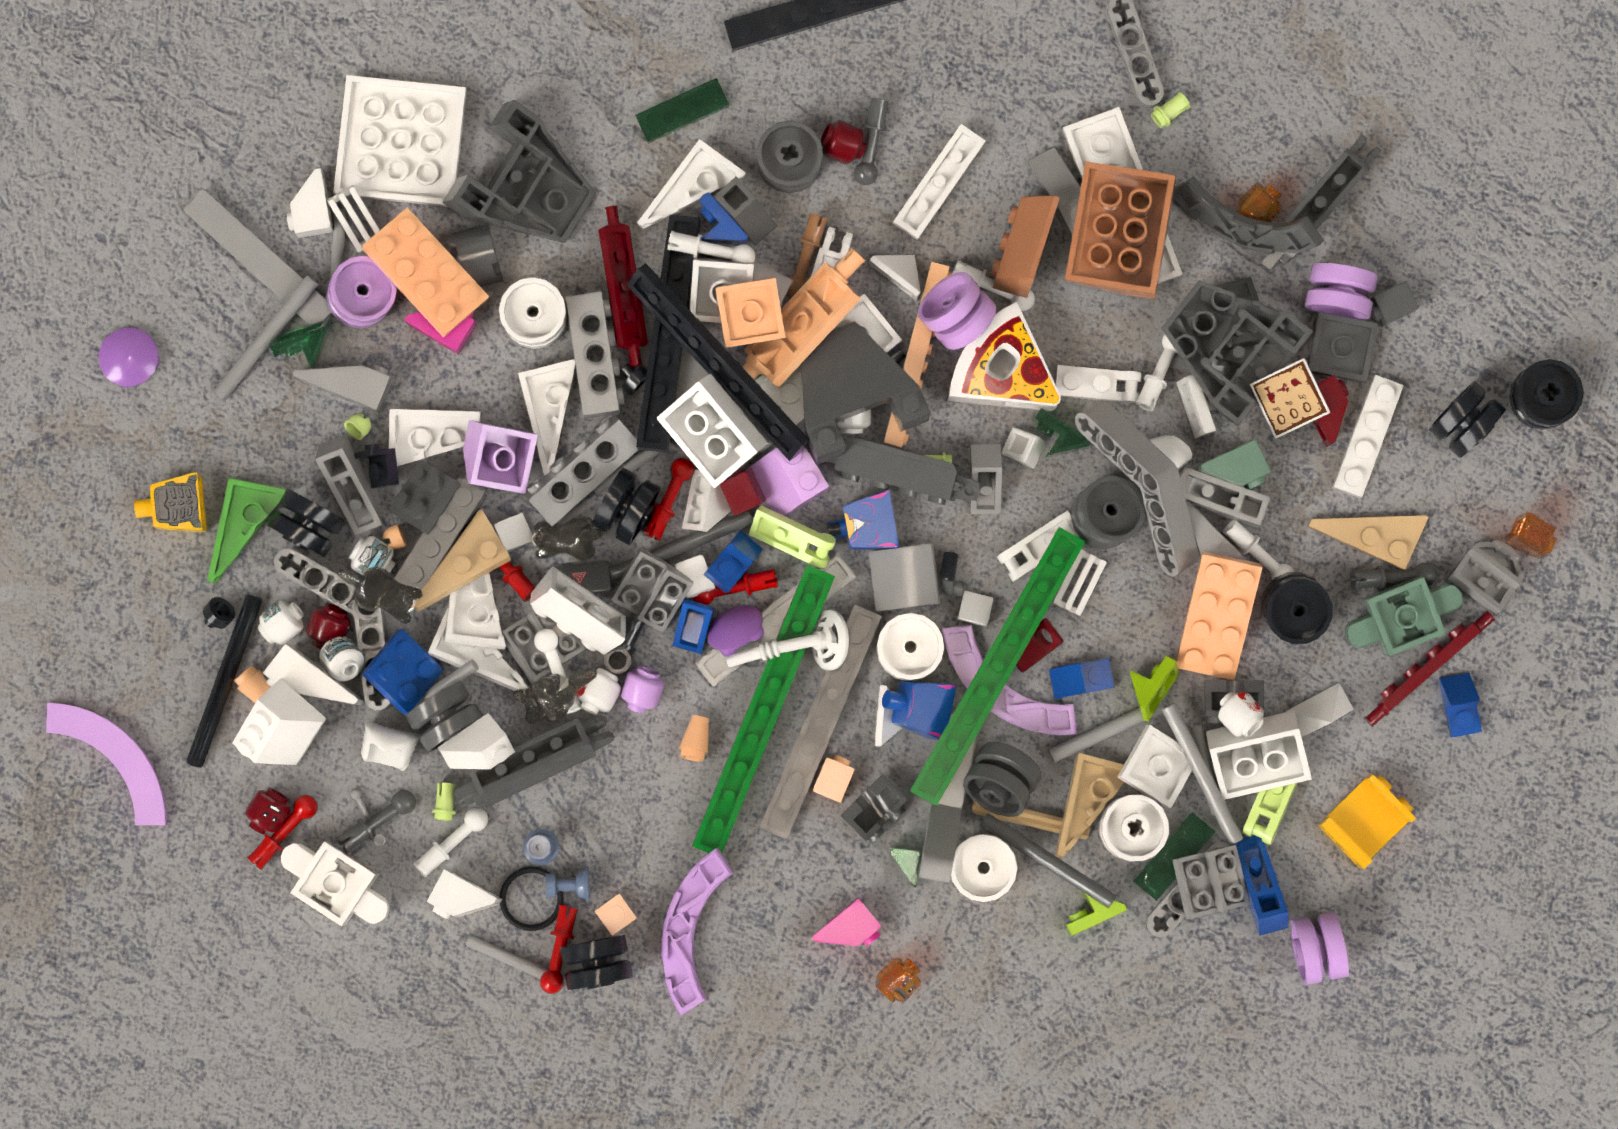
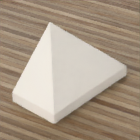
[869,255,921,301]
[682,470,731,532]
[1286,683,1354,737]
[874,685,902,747]

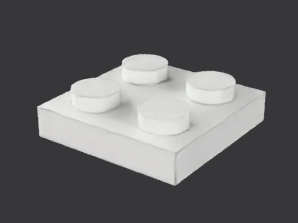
[1117,725,1192,809]

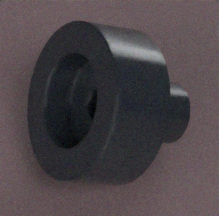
[620,363,647,395]
[203,597,235,629]

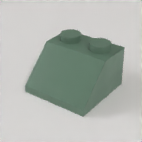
[1195,439,1271,490]

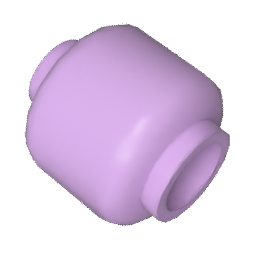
[621,666,665,713]

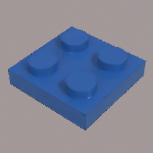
[362,629,444,715]

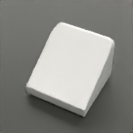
[1001,427,1046,469]
[494,513,533,553]
[675,555,715,599]
[957,591,993,627]

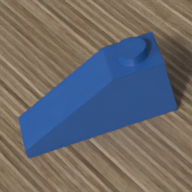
[1232,835,1289,936]

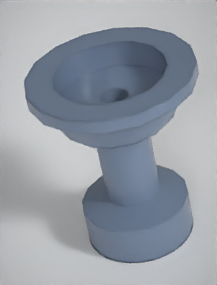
[523,829,559,865]
[546,866,589,903]

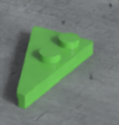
[207,478,286,583]

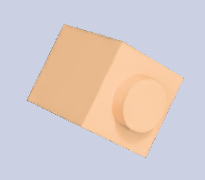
[813,754,855,803]

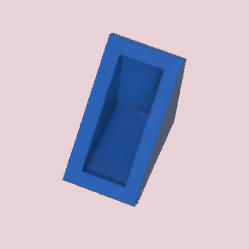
[672,599,715,654]

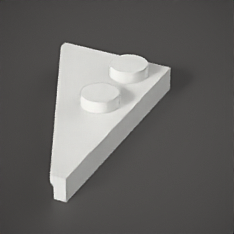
[637,139,746,229]
[518,359,576,476]
[428,608,529,696]

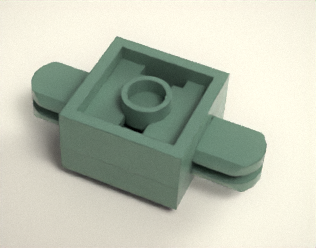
[1345,576,1462,656]

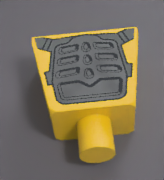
[134,472,207,532]

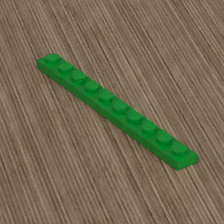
[910,527,1085,806]
[692,565,835,853]

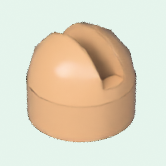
[382,524,407,550]

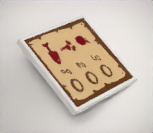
[1250,358,1331,439]

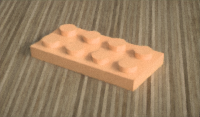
[362,207,489,338]
[1176,551,1263,680]

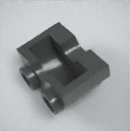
[448,224,504,287]
[1204,680,1264,723]
[840,774,908,844]

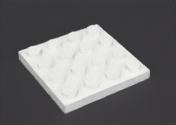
[333,75,467,207]

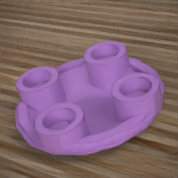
[99,328,160,387]
[707,605,764,656]

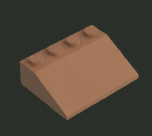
[1065,161,1176,300]

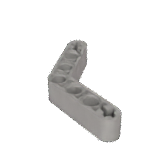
[1075,400,1199,577]
[274,548,393,711]
[918,707,978,884]

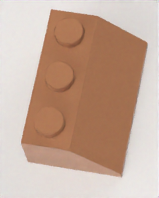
[990,196,1060,298]

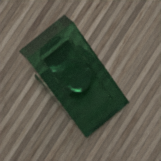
[270,318,333,368]
[1033,408,1091,458]
[889,848,922,888]

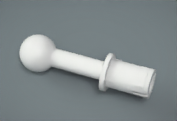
[668,231,755,264]
[952,260,1035,311]
[1135,334,1177,411]
[1223,520,1294,580]
[534,629,581,714]
[414,807,488,877]

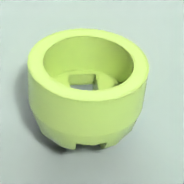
[344,413,371,440]

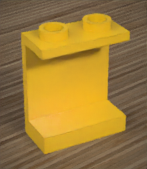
[1317,774,1416,869]

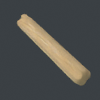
[972,801,1091,840]

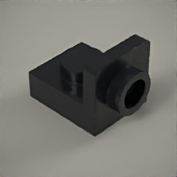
[354,444,399,489]

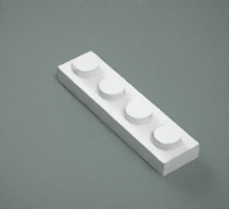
[893,124,986,240]
[1332,375,1404,498]

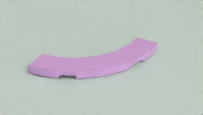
[942,625,1077,735]
[46,703,167,825]
[661,848,734,1016]

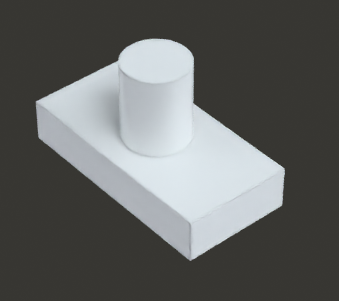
[1176,375,1216,439]

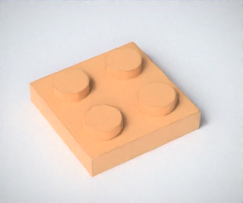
[715,277,786,348]

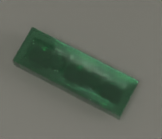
[635,78,729,144]
[1133,812,1215,901]

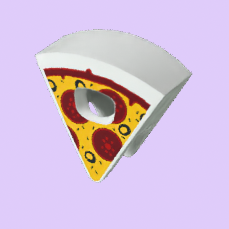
[947,302,1061,412]

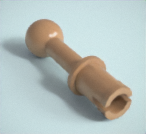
[787,213,828,298]

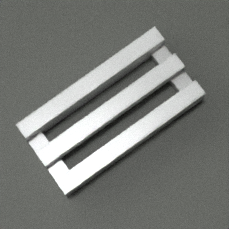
[327,185,380,253]
[1053,549,1107,617]

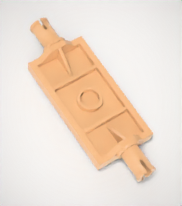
[742,247,866,388]

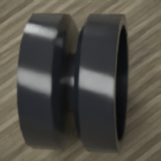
[1509,359,1584,430]
[1429,381,1506,458]
[592,468,661,546]
[267,488,346,557]
[1261,572,1333,644]
[560,935,633,990]

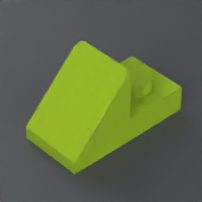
[1129,656,1179,722]
[1065,892,1127,936]

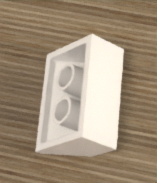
[657,373,769,488]
[530,566,626,655]
[233,678,326,765]
[1206,710,1312,800]

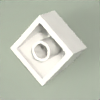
[690,257,754,323]

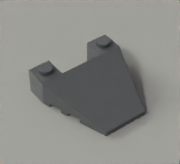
[442,100,596,243]
[800,321,931,465]

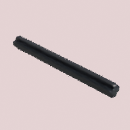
[186,595,262,768]

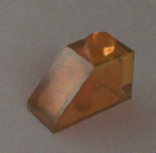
[1506,512,1556,559]

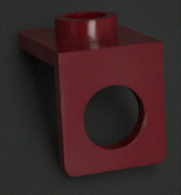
[1016,618,1064,673]

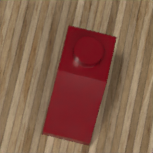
[1312,375,1349,447]

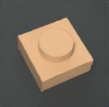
[595,893,637,936]

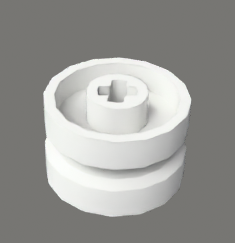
[499,277,568,349]
[876,613,944,681]
[1099,795,1169,861]
[951,834,1018,902]

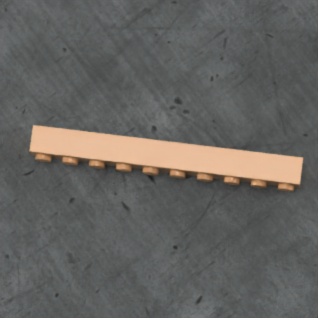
[883,262,952,449]

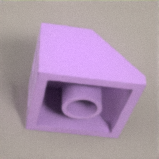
[463,420,538,494]
[747,447,829,516]

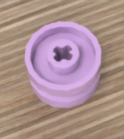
[326,256,397,329]
[1304,263,1378,320]
[918,272,996,350]
[1290,911,1349,985]

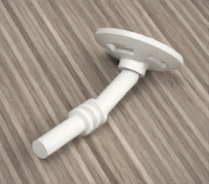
[726,610,849,671]

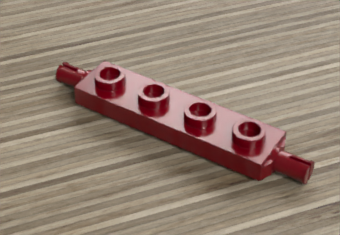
[598,205,648,367]
[1364,611,1495,727]

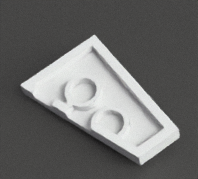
[389,408,481,466]
[444,573,506,649]

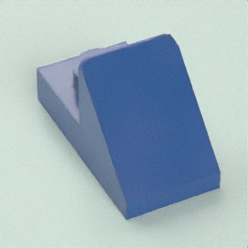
[699,192,749,245]
[703,530,763,594]
[1049,658,1115,699]
[1439,673,1482,738]

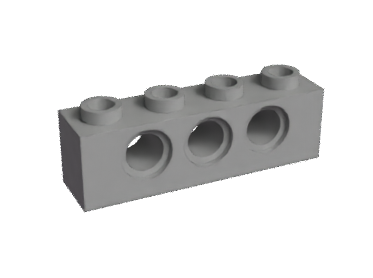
[566,291,625,419]
[524,416,638,526]

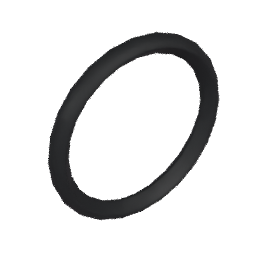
[500,867,564,931]

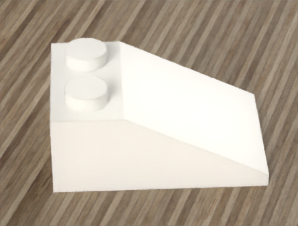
[263,644,365,706]

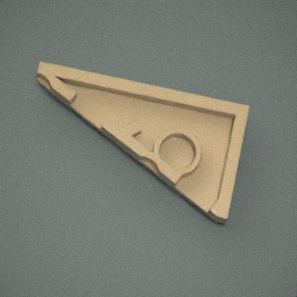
[415,509,511,612]
[1307,515,1429,570]
[1055,753,1124,858]

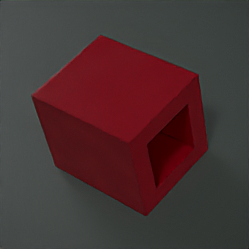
[719,467,767,516]

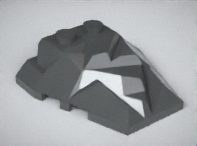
[1161,280,1313,426]

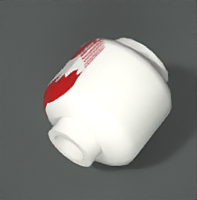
[576,668,621,715]
[1218,692,1264,737]

